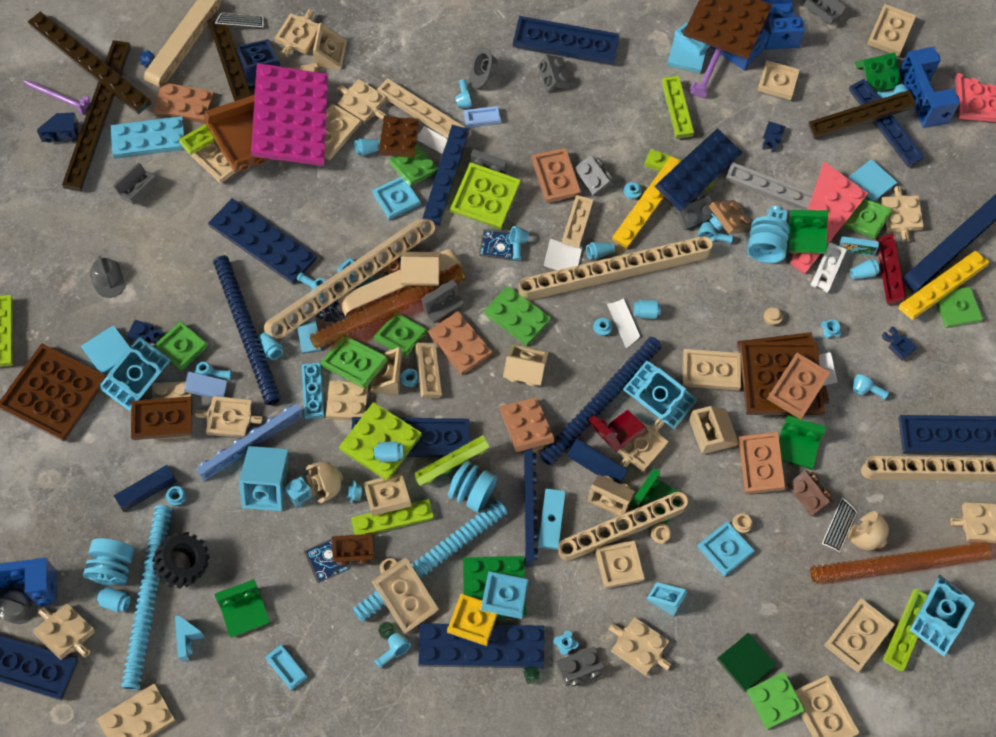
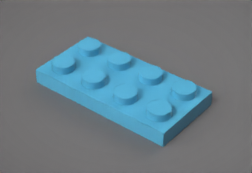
[111,116,185,159]

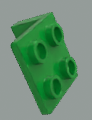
[855,52,901,93]
[789,210,829,254]
[779,415,826,469]
[631,468,681,525]
[214,579,270,638]

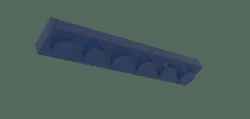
[849,79,924,168]
[422,125,469,226]
[524,448,538,567]

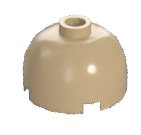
[306,461,343,503]
[848,511,889,551]

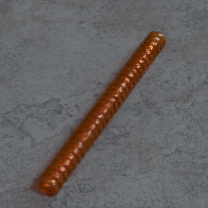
[310,266,466,349]
[810,541,991,584]

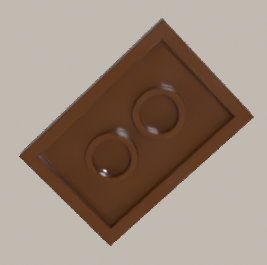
[379,117,419,157]
[131,396,193,440]

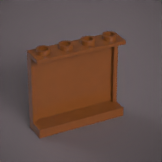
[204,95,271,172]

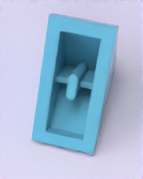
[297,316,321,354]
[646,582,688,616]

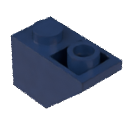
[37,112,79,143]

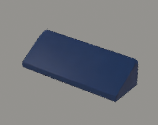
[567,439,628,484]
[113,465,177,512]

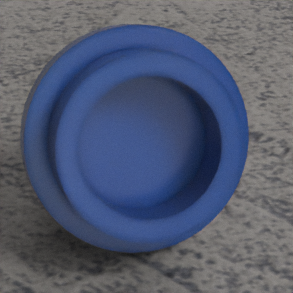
[140,50,155,68]

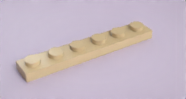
[377,78,471,139]

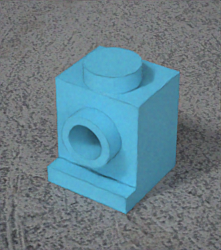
[285,477,313,508]

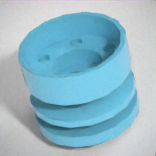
[747,216,790,263]
[448,460,498,513]
[83,538,134,586]

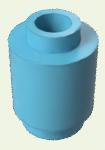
[633,300,661,319]
[374,441,403,462]
[97,587,131,613]

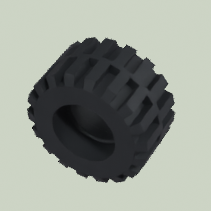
[152,532,210,589]

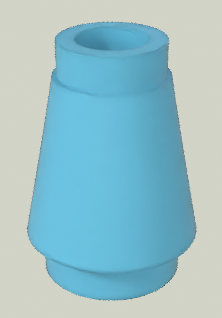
[354,138,380,156]
[586,242,615,260]
[850,259,880,280]
[259,332,283,360]

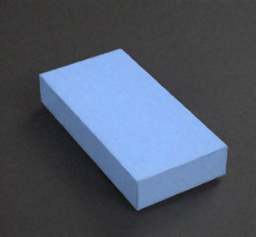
[464,106,501,128]
[184,372,227,398]

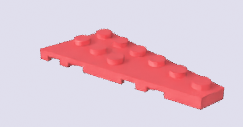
[955,72,996,122]
[790,162,868,274]

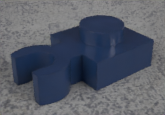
[762,121,785,152]
[127,320,164,345]
[882,326,917,361]

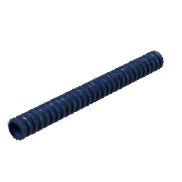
[213,255,281,405]
[540,337,662,466]

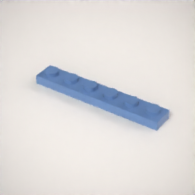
[196,403,303,482]

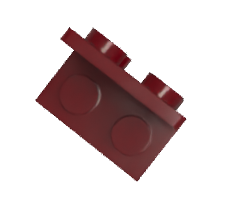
[589,410,646,452]

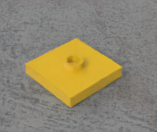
[447,594,498,646]

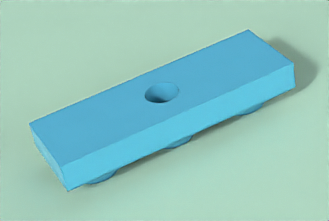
[301,362,325,419]
[538,489,565,550]

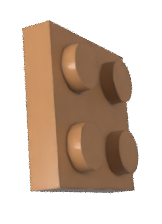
[709,200,752,234]

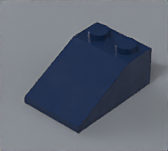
[235,39,280,87]

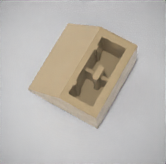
[689,406,739,454]

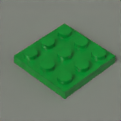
[463,556,526,619]

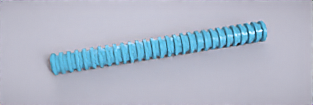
[353,500,507,622]
[121,505,173,690]

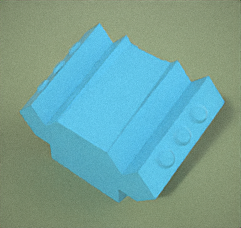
[100,337,171,411]
[623,361,698,429]
[910,574,975,656]

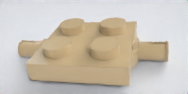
[274,9,319,57]
[337,79,387,125]
[881,186,923,243]
[195,396,263,438]
[617,418,668,472]
[950,502,996,544]
[33,604,95,660]
[608,617,672,676]

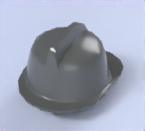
[469,47,498,89]
[90,256,125,298]
[0,587,37,624]

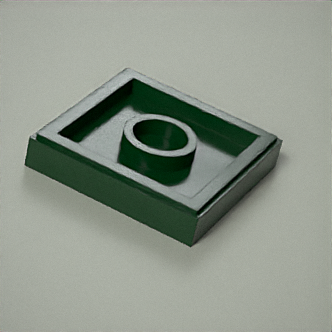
[716,633,776,692]

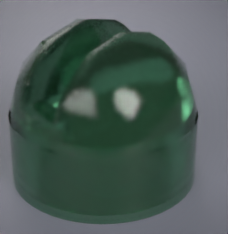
[378,622,395,640]
[523,666,540,685]

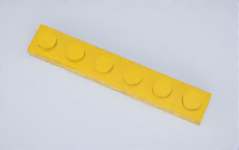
[612,156,681,249]
[898,251,989,320]

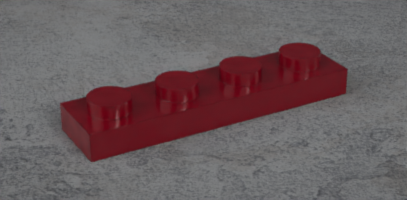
[876,233,907,306]

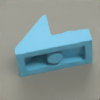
[175,616,205,662]

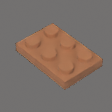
[153,82,215,124]
[531,148,581,203]
[428,311,492,376]
[767,353,831,419]
[500,397,554,452]
[738,432,785,494]

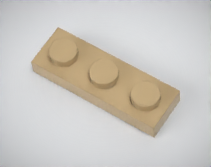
[562,195,594,248]
[415,343,442,398]

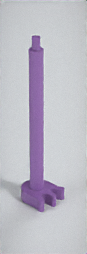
[689,48,722,98]
[24,80,90,115]

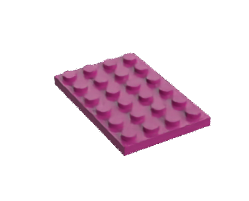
[251,63,328,166]

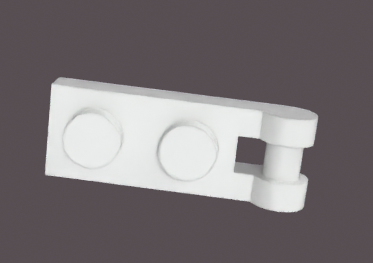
[810,242,847,293]

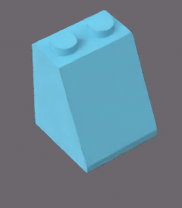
[239,446,289,511]

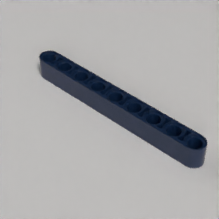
[903,194,996,293]

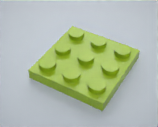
[450,162,521,230]
[338,402,422,481]

